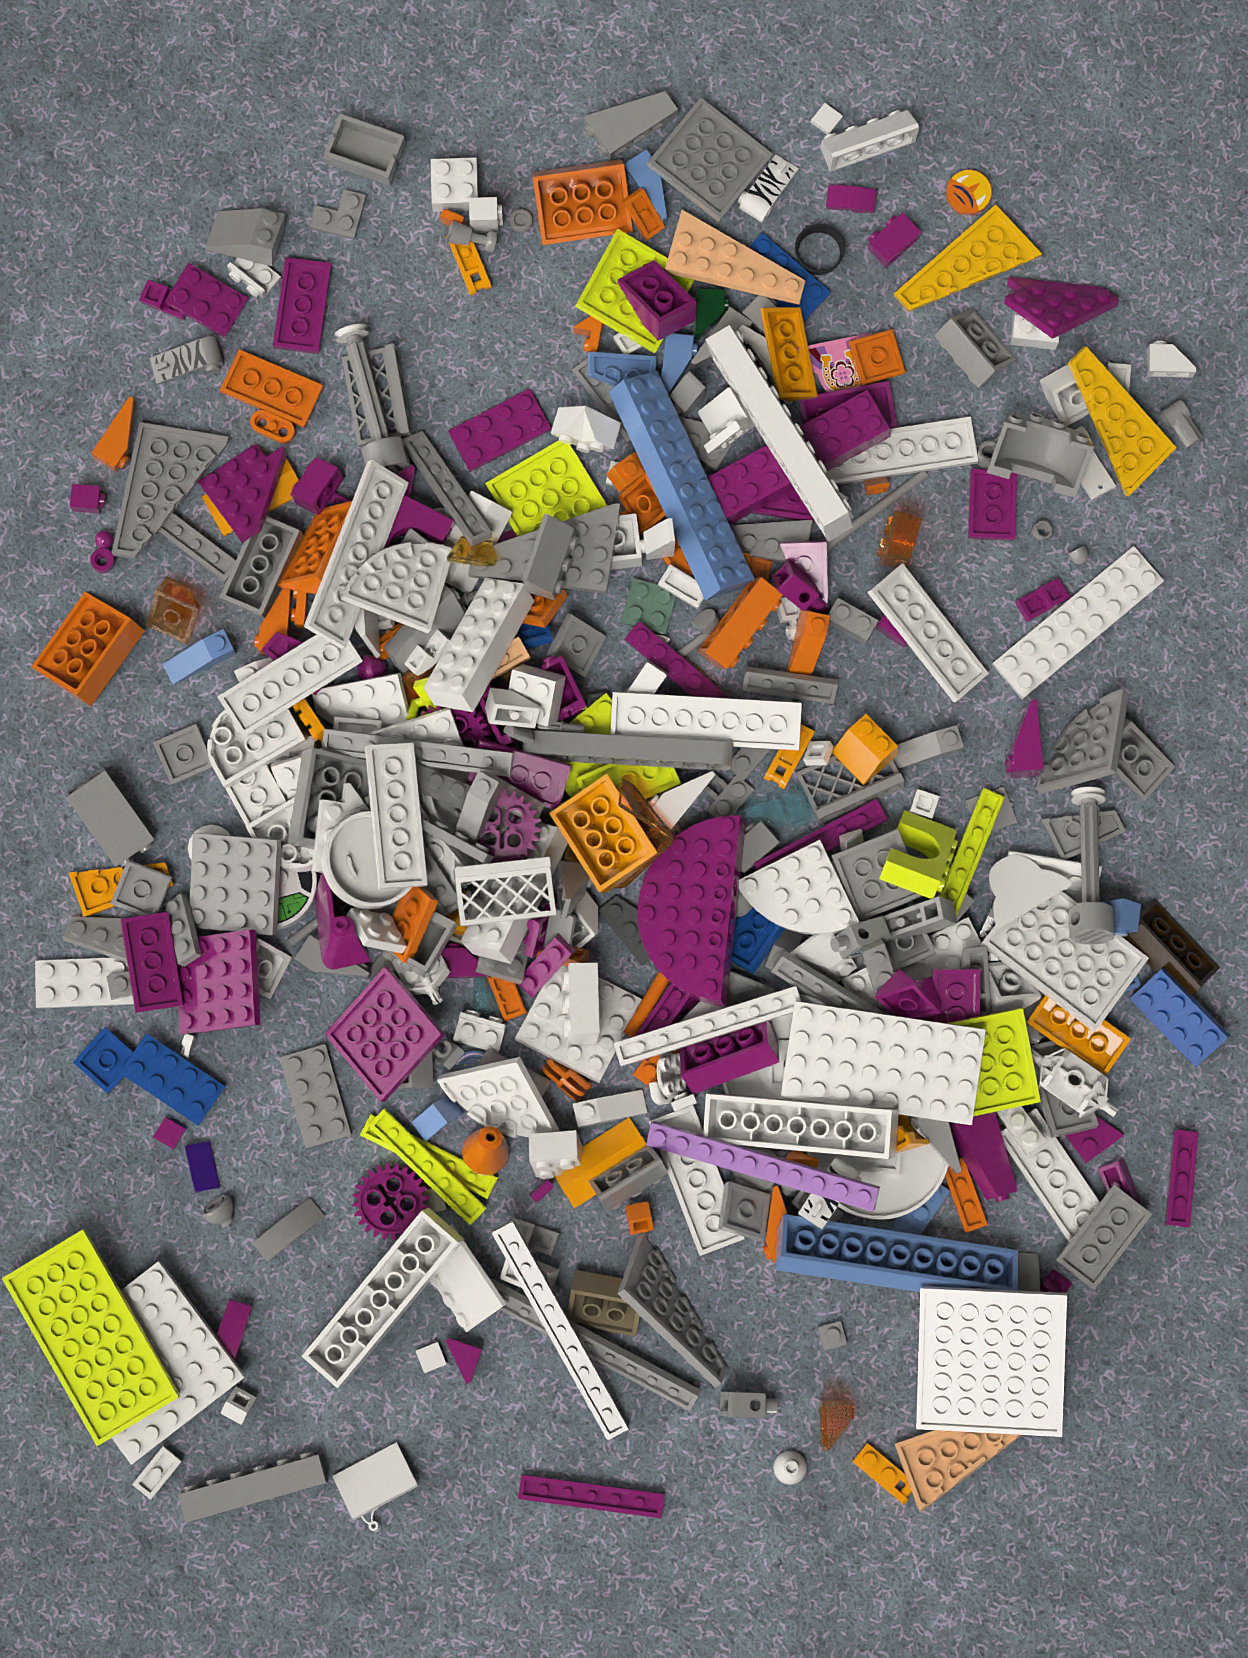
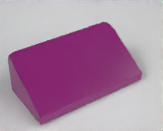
[1098,1159,1141,1204]

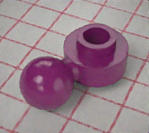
[90,530,115,573]

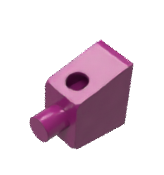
[772,560,825,613]

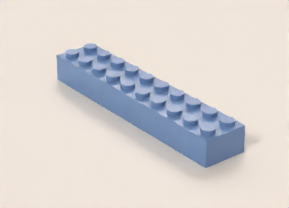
[609,371,755,601]
[775,1214,1018,1292]

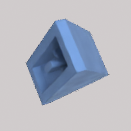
[411,1096,463,1142]

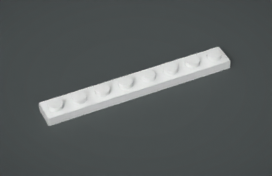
[614,986,801,1067]

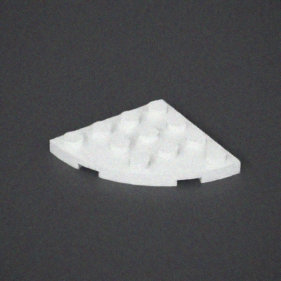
[340,542,454,633]
[739,840,860,935]
[437,1057,560,1138]

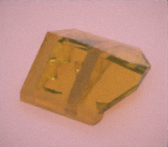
[447,536,497,566]

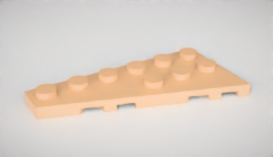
[665,210,805,305]
[895,1430,1022,1513]

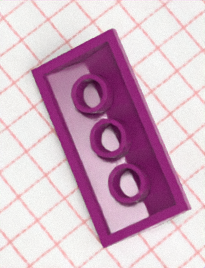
[798,381,897,428]

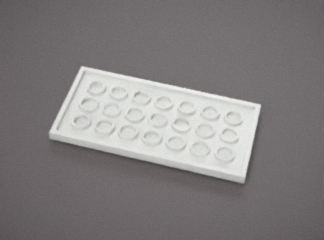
[781,1001,986,1125]

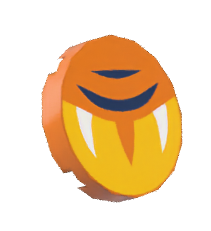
[946,169,992,216]

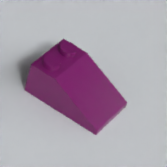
[617,260,696,341]
[1005,699,1044,779]

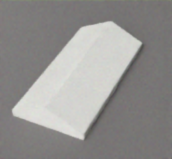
[444,491,513,594]

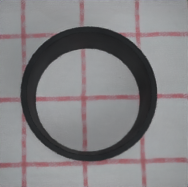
[795,224,845,275]

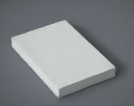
[332,1442,418,1520]

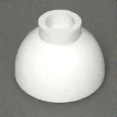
[773,1451,807,1485]

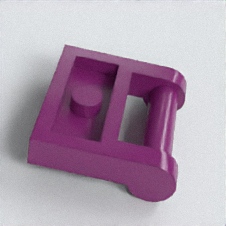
[524,900,557,958]

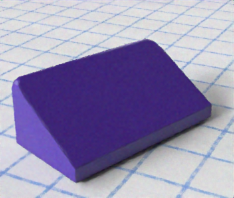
[185,1141,220,1193]

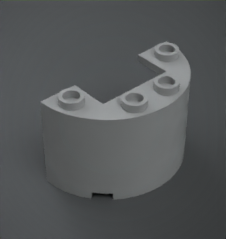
[987,412,1094,498]
[360,900,458,977]

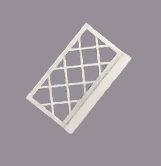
[453,857,556,926]

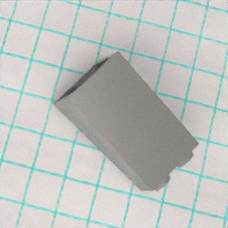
[65,767,154,867]

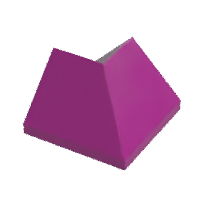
[875,969,942,1020]

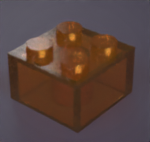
[876,510,922,569]

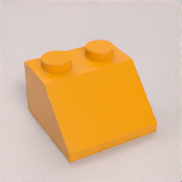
[832,714,898,785]

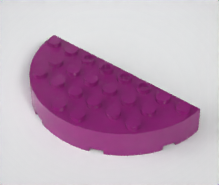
[637,815,746,1007]

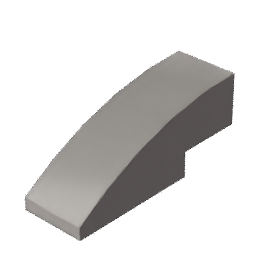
[252,1198,325,1262]

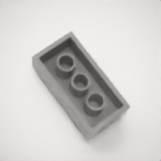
[219,516,304,619]

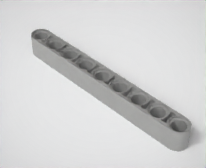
[522,730,733,771]

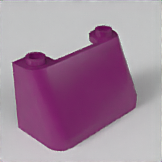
[479,655,587,747]
[315,873,370,970]

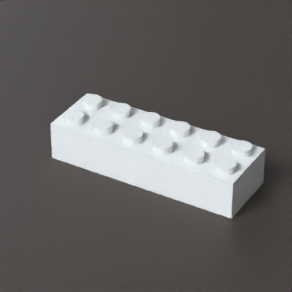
[424,577,534,712]
[461,818,568,964]

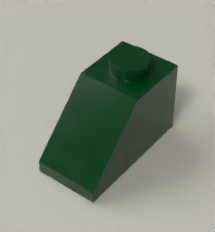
[695,289,729,340]

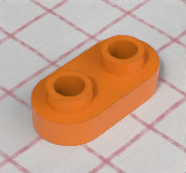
[250,410,295,444]

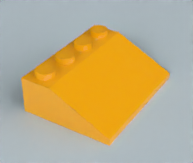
[549,774,658,893]

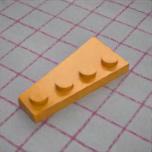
[69,863,174,917]

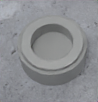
[509,209,532,233]

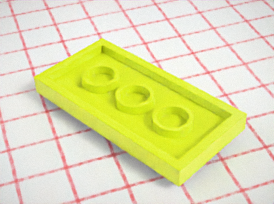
[576,764,681,807]

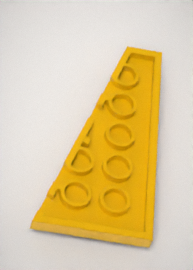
[893,204,1042,312]
[1067,346,1177,496]

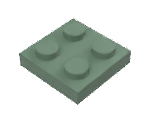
[620,578,676,636]

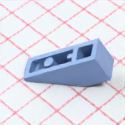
[624,150,667,225]
[661,333,698,395]
[163,629,236,685]

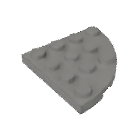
[1036,689,1129,794]

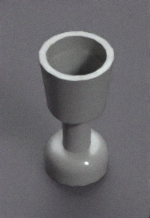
[447,221,497,252]

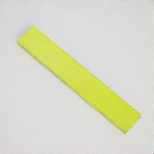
[938,788,1005,917]
[368,1109,487,1226]
[360,1114,498,1199]

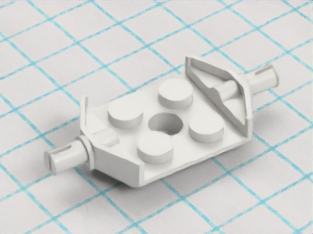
[392,955,450,1005]
[1031,1048,1119,1118]

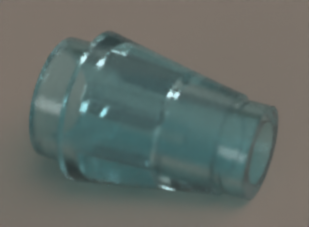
[472,977,495,1013]

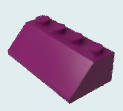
[679,1021,780,1094]

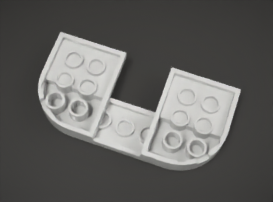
[207,709,314,872]

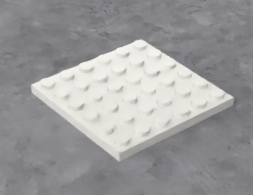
[112,1261,246,1465]
[916,1286,1067,1437]

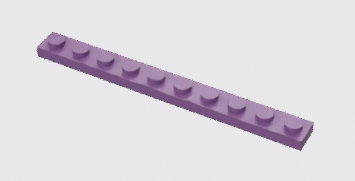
[646,1121,880,1211]

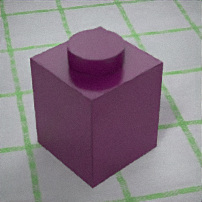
[69,484,106,514]

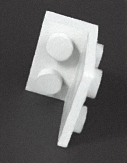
[698,387,755,454]

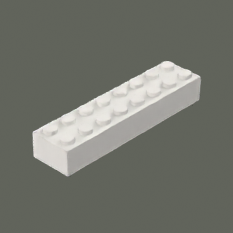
[703,1093,899,1159]
[302,1208,465,1388]

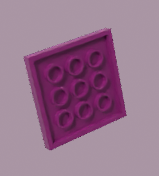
[177,929,261,1035]
[325,967,446,1102]

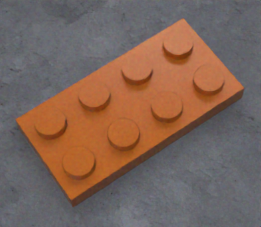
[220,350,324,429]

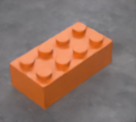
[697,577,782,669]

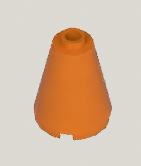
[462,1126,510,1176]

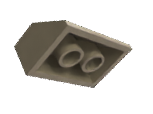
[567,1270,640,1337]

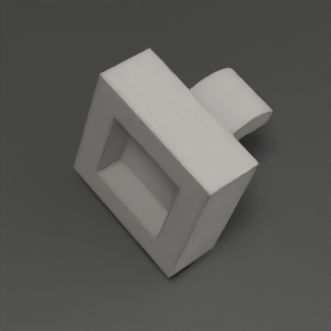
[432,1038,465,1070]

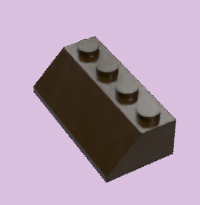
[1122,899,1220,995]

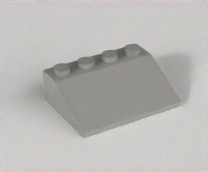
[287,748,371,849]

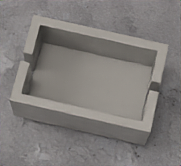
[324,113,406,186]

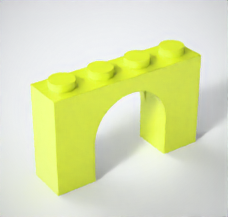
[879,810,958,899]

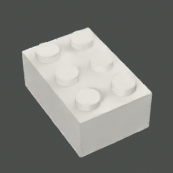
[562,963,600,1044]

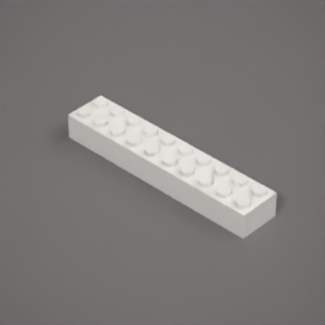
[705,325,853,542]

